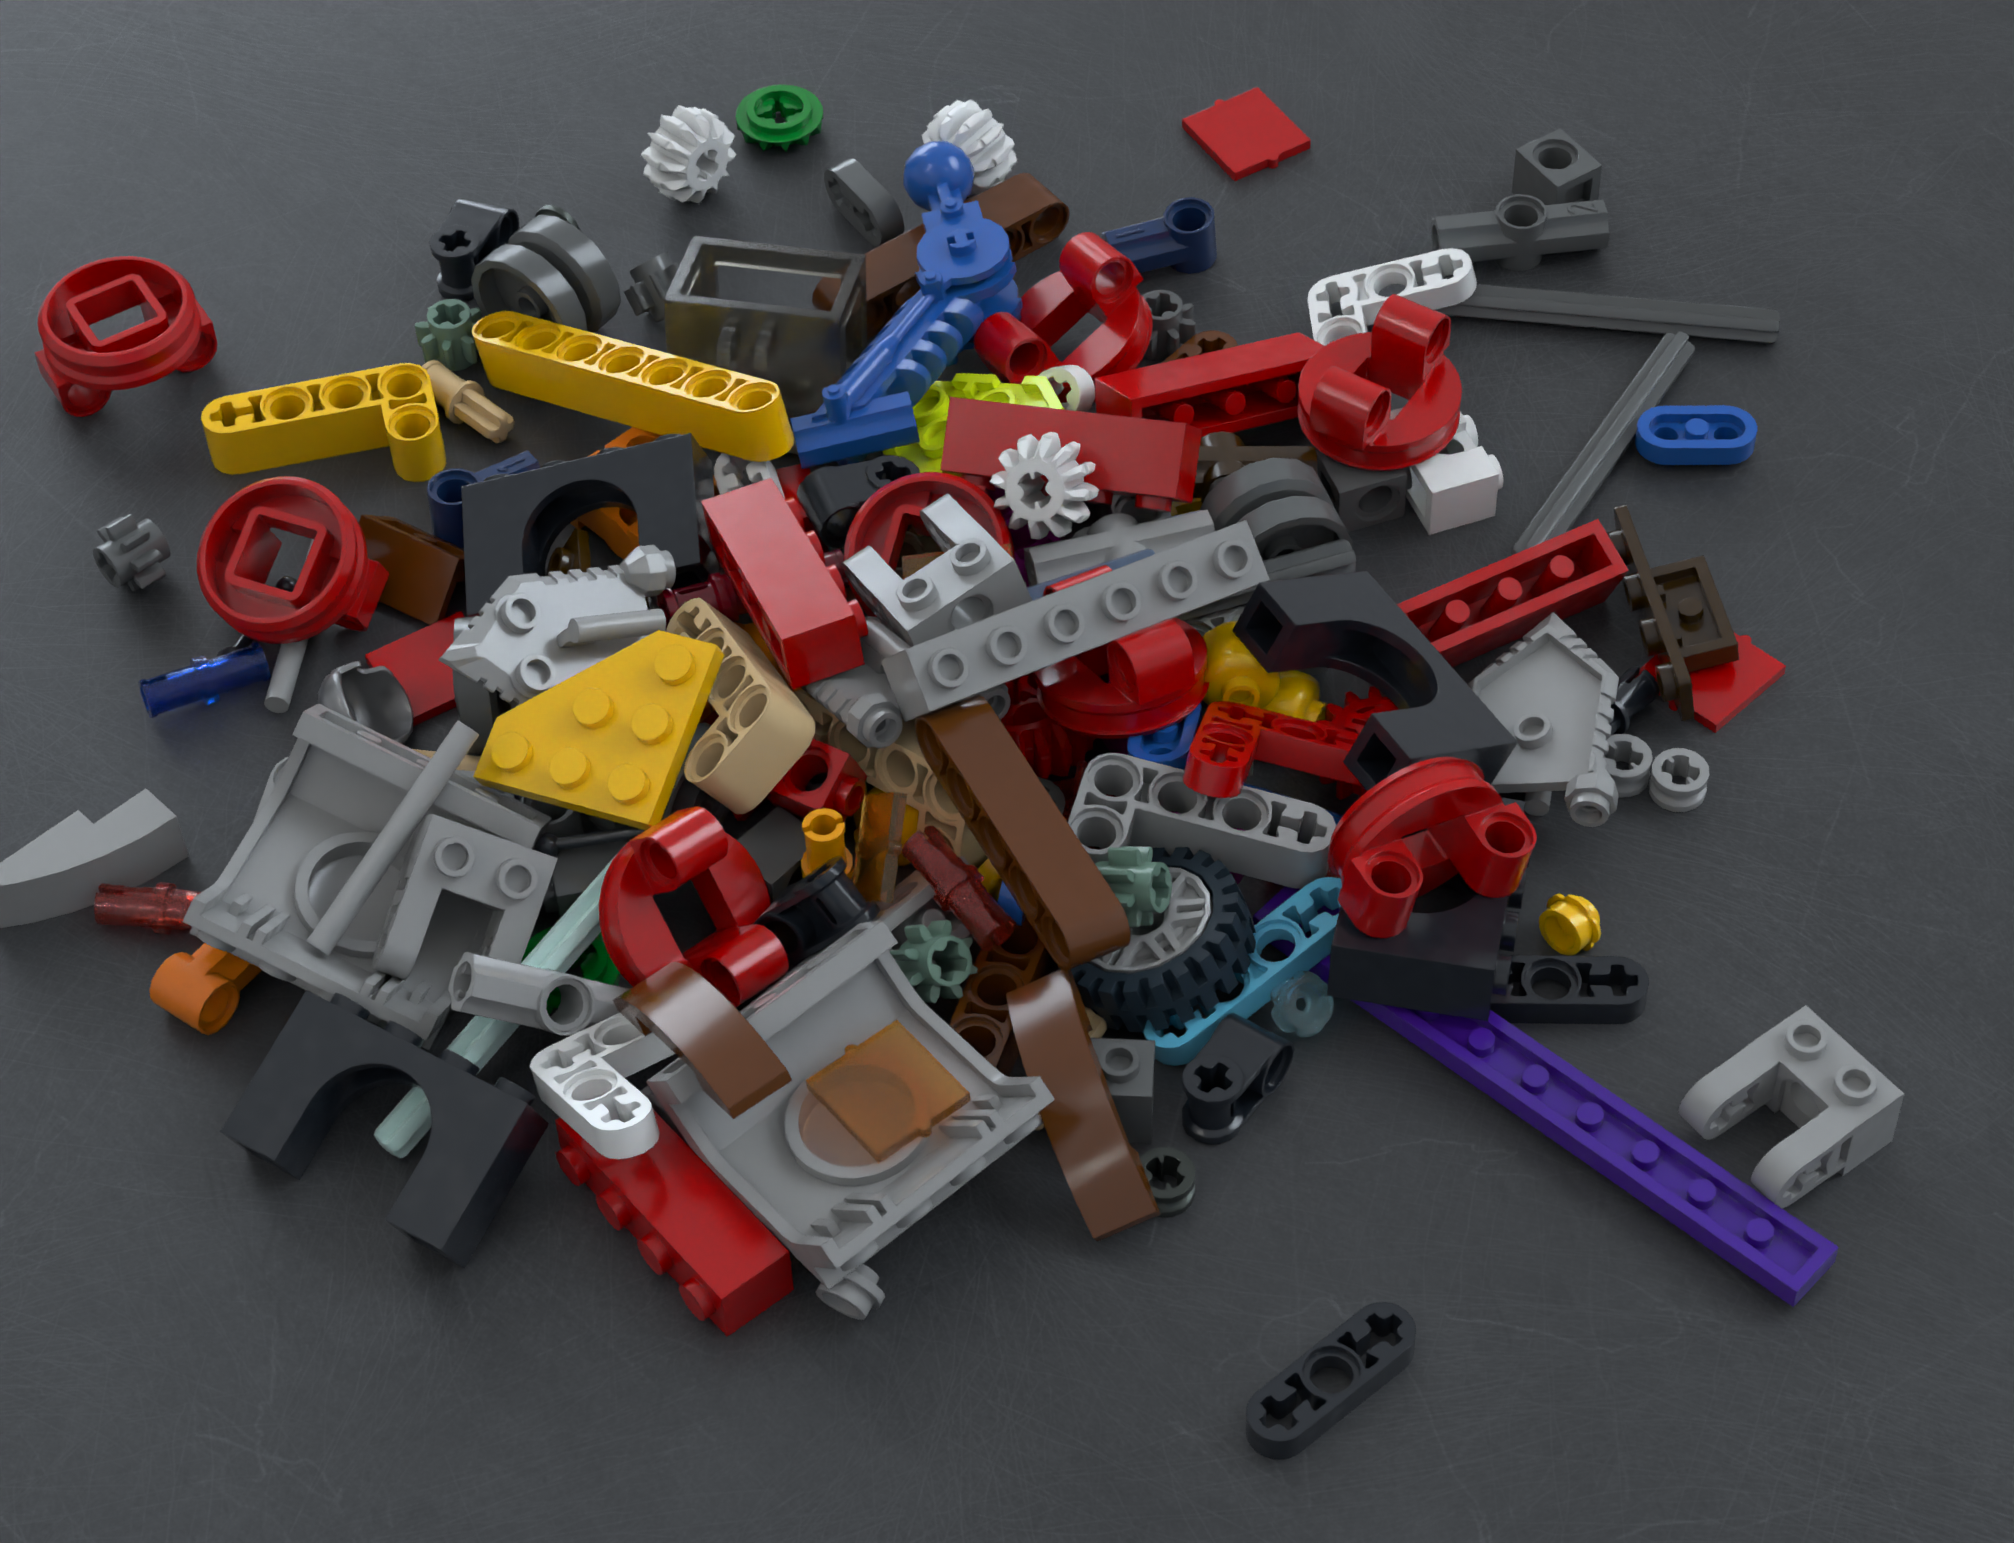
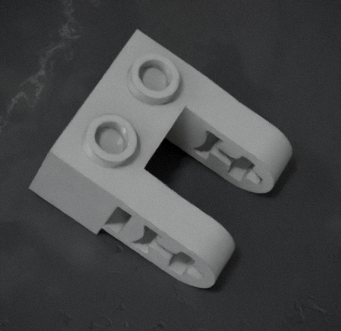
[842,493,1032,647]
[372,814,558,980]
[1678,1005,1904,1208]

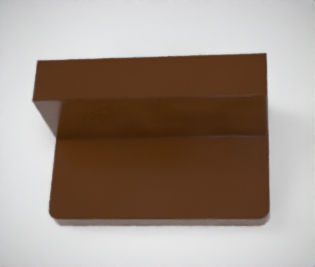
[358,514,465,625]

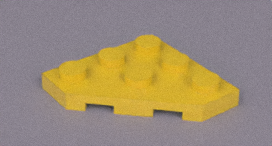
[473,630,725,830]

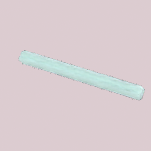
[374,843,627,1158]

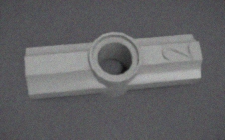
[1024,510,1215,587]
[448,952,630,1036]

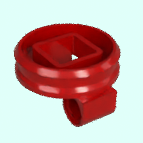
[974,232,1153,403]
[34,256,218,417]
[1298,294,1462,471]
[844,472,1015,617]
[197,476,390,644]
[1034,565,1209,739]
[1327,757,1537,938]
[599,806,789,1008]

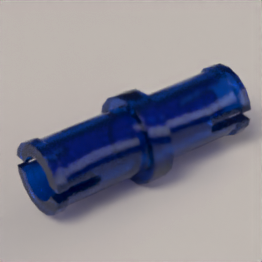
[138,642,271,718]

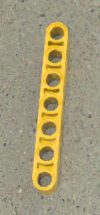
[471,311,794,462]

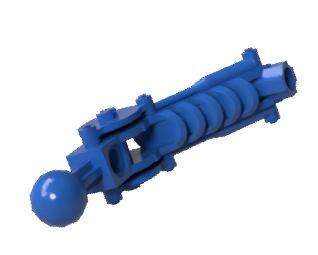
[790,141,1023,469]

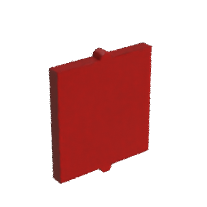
[1182,87,1311,181]
[365,611,465,726]
[1635,633,1786,733]

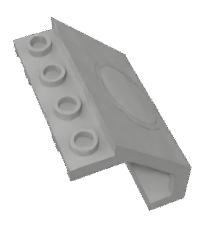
[182,703,552,1050]
[646,920,1055,1290]

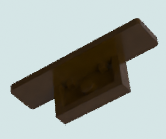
[1607,505,1739,721]

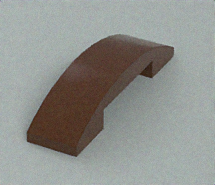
[613,962,792,1119]
[1006,969,1160,1242]

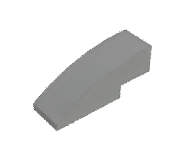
[0,789,189,928]

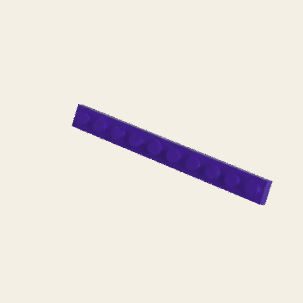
[1253,886,1839,1307]

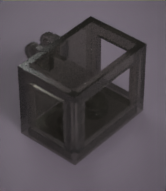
[664,236,867,431]

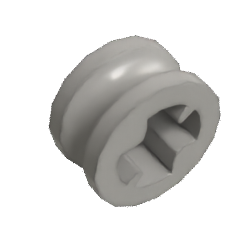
[1603,734,1653,798]
[1649,748,1710,812]

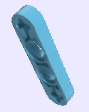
[1143,877,1342,1066]

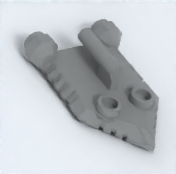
[439,545,676,706]
[1467,612,1619,827]
[801,616,1010,748]

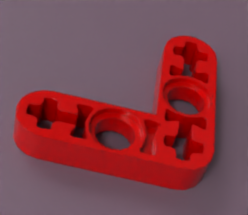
[1183,701,1363,798]

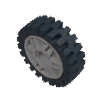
[1058,847,1256,1032]

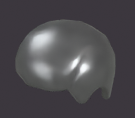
[318,661,413,744]

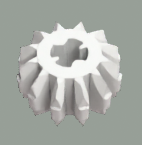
[922,99,1017,197]
[641,105,737,204]
[989,432,1099,540]

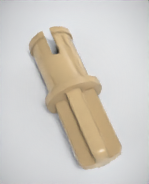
[422,360,515,443]

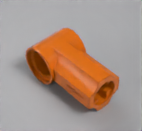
[149,943,262,1035]

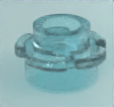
[1270,971,1334,1037]

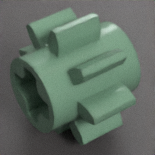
[415,299,482,371]
[1095,846,1172,927]
[890,920,978,1004]

